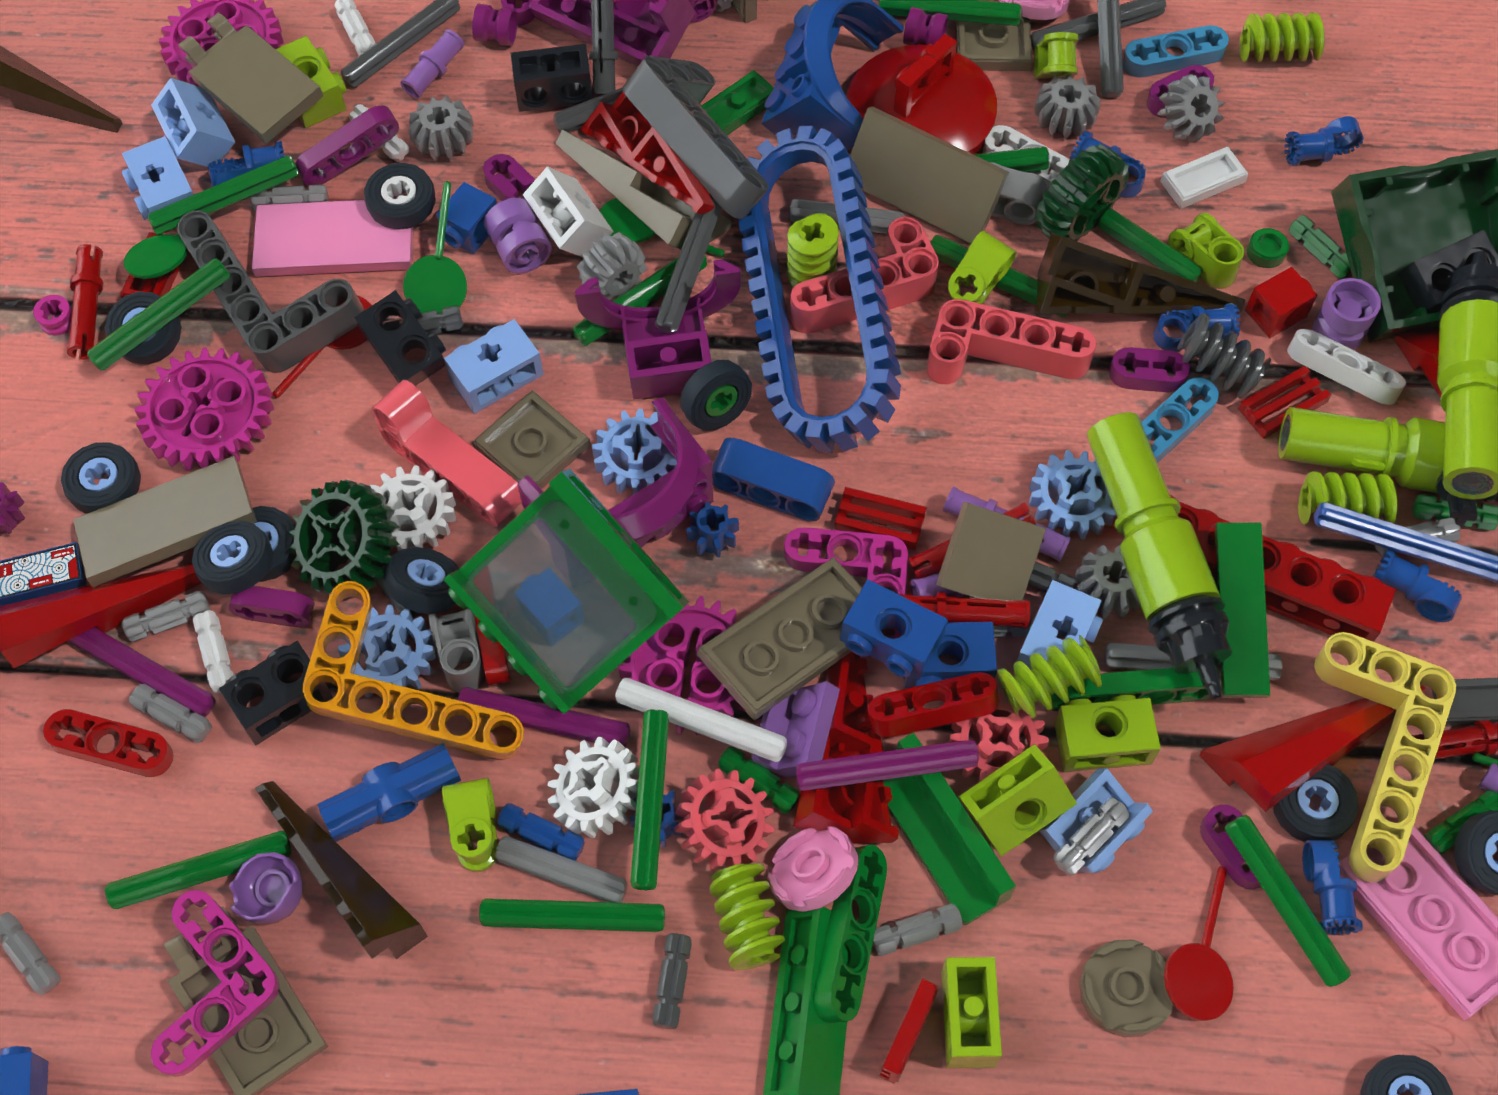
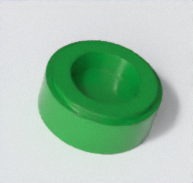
[1246,228,1289,268]

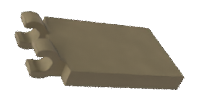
[178,12,324,144]
[163,906,328,1095]

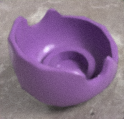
[230,852,303,924]

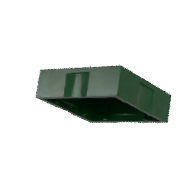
[1331,149,1498,343]

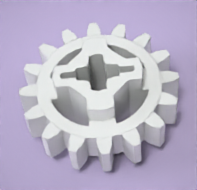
[370,465,456,551]
[548,737,640,838]

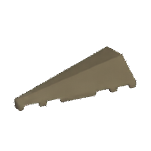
[555,130,734,250]

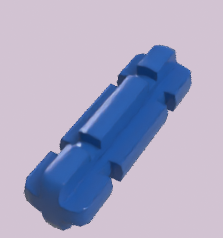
[497,803,585,861]

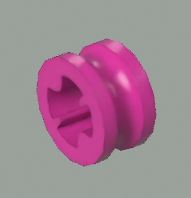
[33,295,72,336]

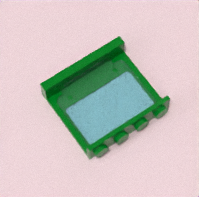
[443,469,689,714]

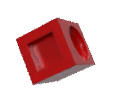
[1245,267,1318,338]

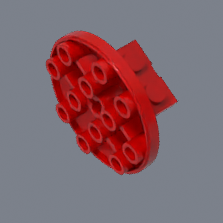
[847,34,998,154]

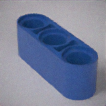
[712,438,835,521]

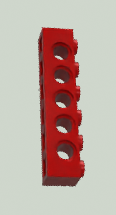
[1170,495,1396,642]

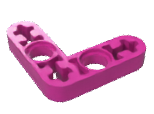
[784,527,908,639]
[151,890,279,1077]

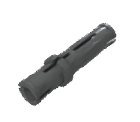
[589,0,619,95]

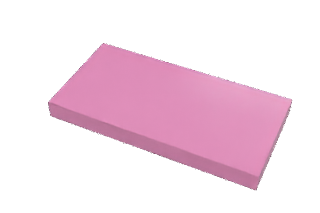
[252,200,414,277]
[1339,817,1498,1021]

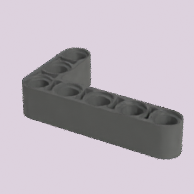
[622,56,769,220]
[177,210,365,373]

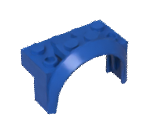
[761,0,904,150]

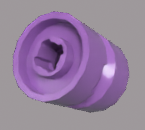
[484,198,552,274]
[1312,278,1381,350]

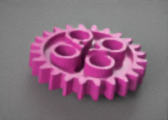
[159,0,284,86]
[134,347,274,471]
[618,596,745,735]

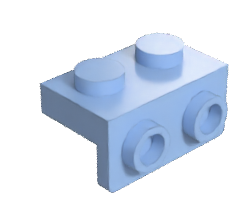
[1039,768,1153,873]

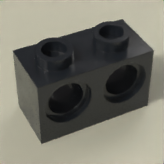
[510,44,593,112]
[1398,230,1498,313]
[354,290,446,386]
[219,640,333,745]

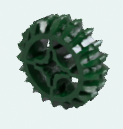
[1035,144,1129,241]
[286,480,400,595]

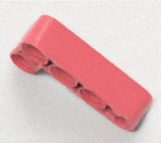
[790,217,939,334]
[927,299,1096,384]
[372,380,522,527]

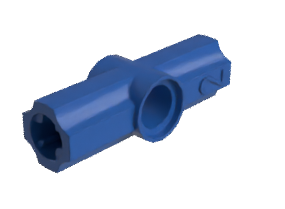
[317,743,461,842]

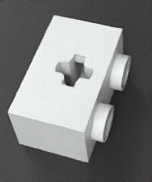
[523,167,614,257]

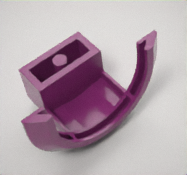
[575,260,741,400]

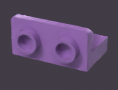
[752,681,840,778]

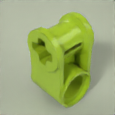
[1034,32,1078,79]
[1168,212,1244,289]
[948,230,1017,304]
[442,777,498,872]

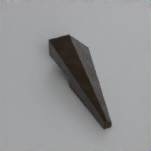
[0,46,123,133]
[1036,235,1246,314]
[255,781,428,959]

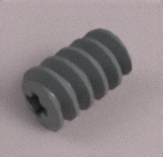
[1177,313,1271,399]

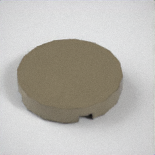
[1079,939,1174,1037]

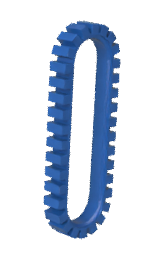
[738,126,901,453]

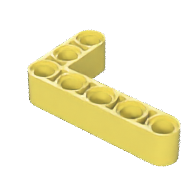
[1314,632,1456,883]

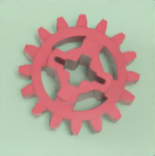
[948,693,1049,783]
[674,769,774,871]

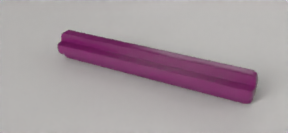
[68,627,216,717]
[458,687,631,747]
[796,740,979,791]

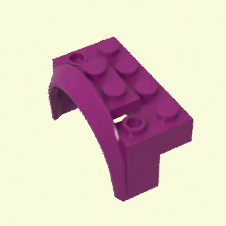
[529,0,695,66]
[517,397,714,588]

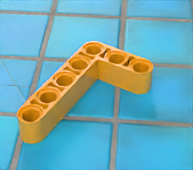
[303,581,524,760]

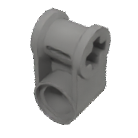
[990,162,1047,225]
[428,608,485,693]

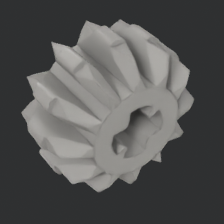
[1034,74,1100,140]
[1157,74,1226,142]
[409,95,474,161]
[577,232,647,300]
[1075,544,1141,619]

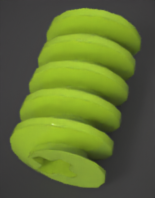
[1239,12,1325,62]
[787,213,839,288]
[1298,471,1397,525]
[997,635,1102,719]
[709,863,785,970]

